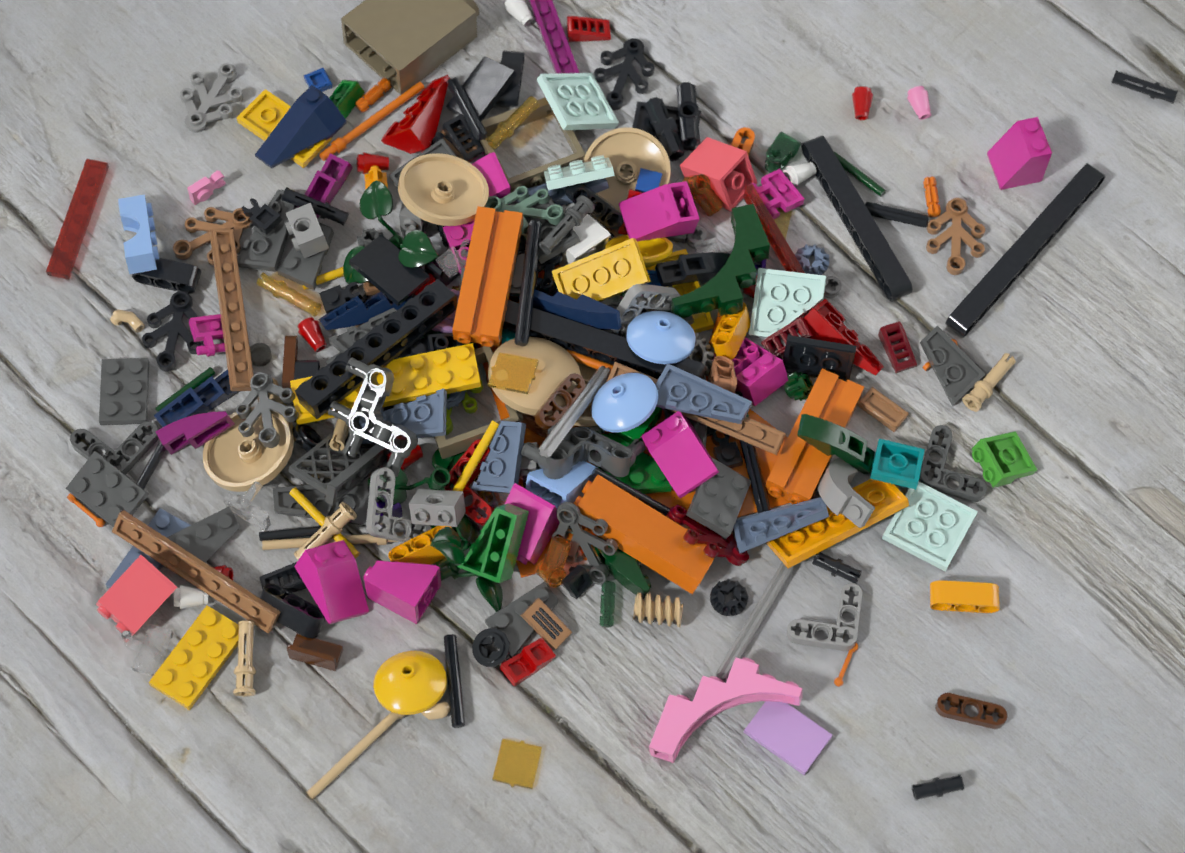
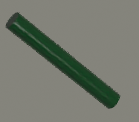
[834,152,886,197]
[155,367,216,412]

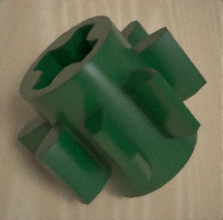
[784,372,813,401]

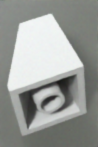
[559,203,611,267]

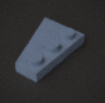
[471,421,526,493]

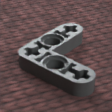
[70,422,159,475]
[919,425,987,502]

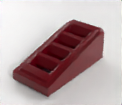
[761,317,813,360]
[878,321,917,373]

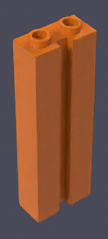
[452,206,523,347]
[765,368,864,504]
[573,475,715,594]

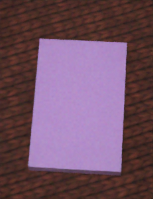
[744,701,833,775]

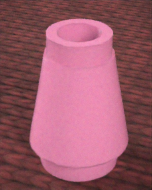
[907,86,931,120]

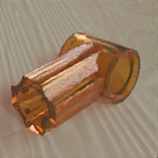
[682,174,723,216]
[535,536,573,588]

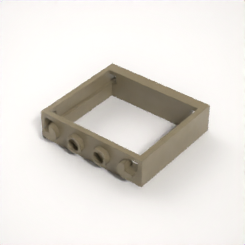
[479,97,586,193]
[434,346,523,459]

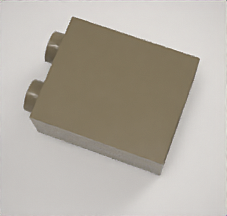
[341,0,480,95]

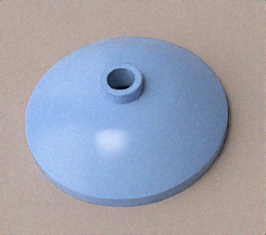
[626,311,696,364]
[591,373,658,432]

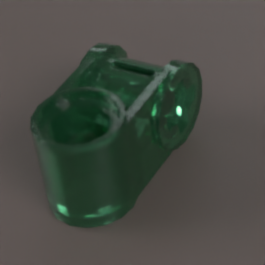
[764,131,801,173]

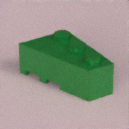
[458,503,529,583]

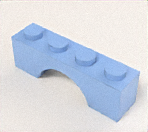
[118,194,160,274]

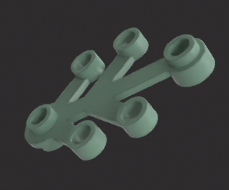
[486,186,565,240]

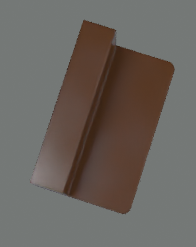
[287,633,343,671]

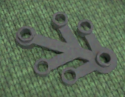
[236,372,298,448]
[552,502,618,585]

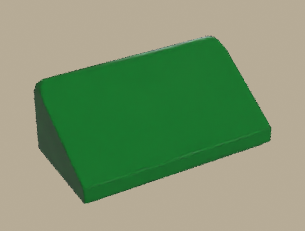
[329,80,365,119]

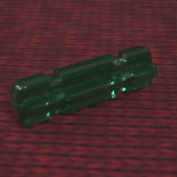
[600,581,616,628]

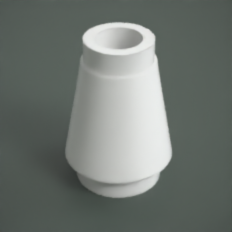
[505,0,534,27]
[783,162,816,187]
[173,585,208,609]

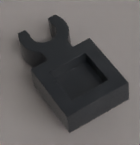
[241,198,282,235]
[319,282,362,314]
[712,432,743,468]

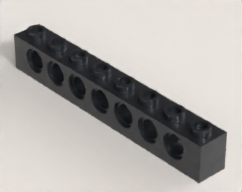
[295,279,458,419]

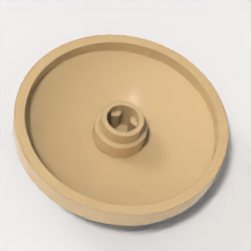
[583,127,671,213]
[398,154,489,226]
[488,337,581,416]
[203,407,294,492]

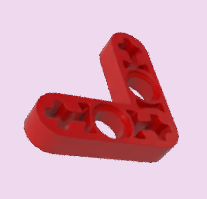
[444,439,495,526]

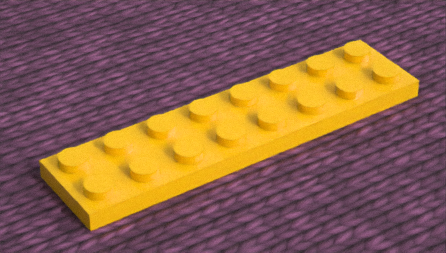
[290,343,481,425]

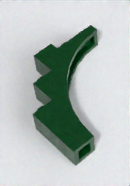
[671,204,770,318]

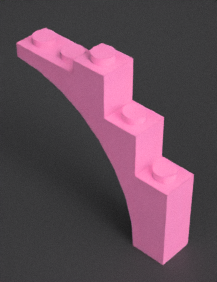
[649,657,802,763]

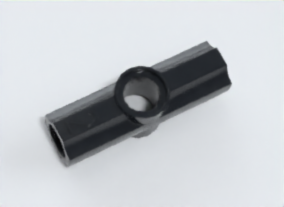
[676,82,700,148]
[644,97,684,162]

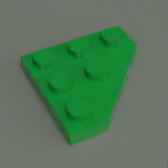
[595,433,672,494]

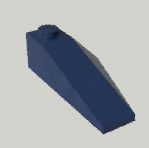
[255,85,347,168]

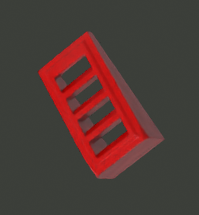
[567,16,611,42]

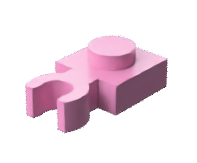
[187,170,226,205]

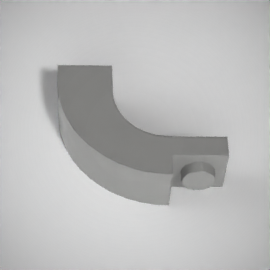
[818,458,875,528]

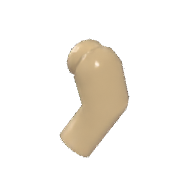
[110,309,145,333]
[421,701,450,720]

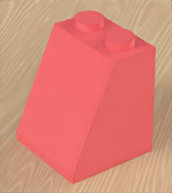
[680,137,757,212]
[95,555,177,637]

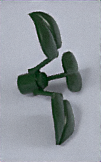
[343,180,439,284]
[368,449,467,539]
[430,514,503,612]

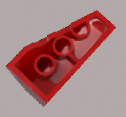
[381,75,450,154]
[797,298,884,375]

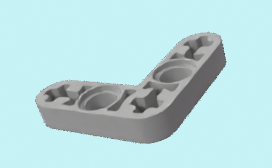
[604,284,681,338]
[366,468,431,542]
[787,583,863,651]

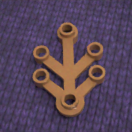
[926,198,985,275]
[173,207,252,266]

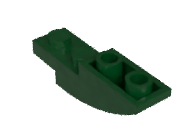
[797,414,875,474]
[592,535,651,599]

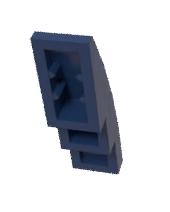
[532,289,621,330]
[319,292,413,330]
[154,369,239,427]

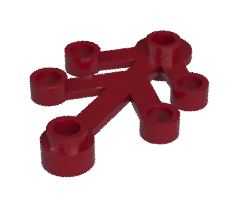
[666,505,749,566]

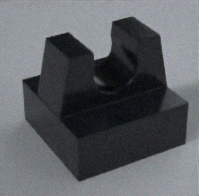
[559,565,593,599]

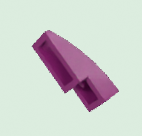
[297,153,353,219]
[155,411,235,455]

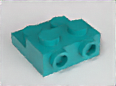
[870,438,925,490]

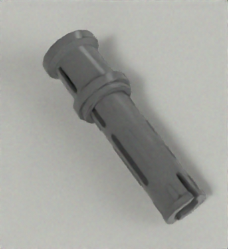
[539,195,595,254]

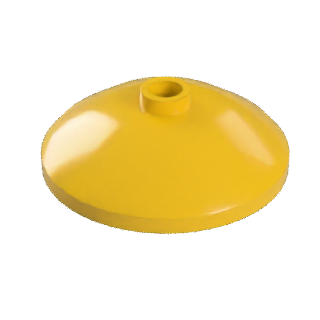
[605,234,673,267]
[373,651,447,715]

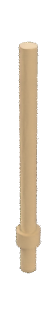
[262,532,404,550]
[306,712,405,800]

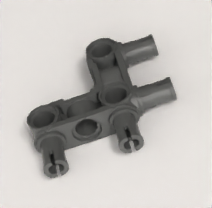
[328,357,418,477]
[521,424,645,479]

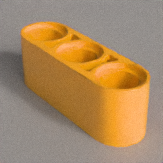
[711,302,751,360]
[388,526,452,565]
[930,580,1000,613]

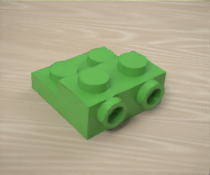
[972,431,1037,488]

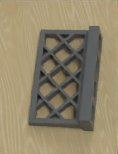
[288,432,390,505]

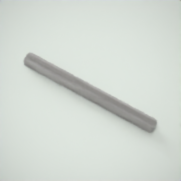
[539,366,610,458]
[716,562,794,682]

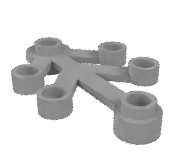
[180,63,243,133]

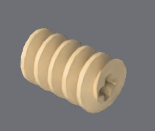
[633,592,683,627]

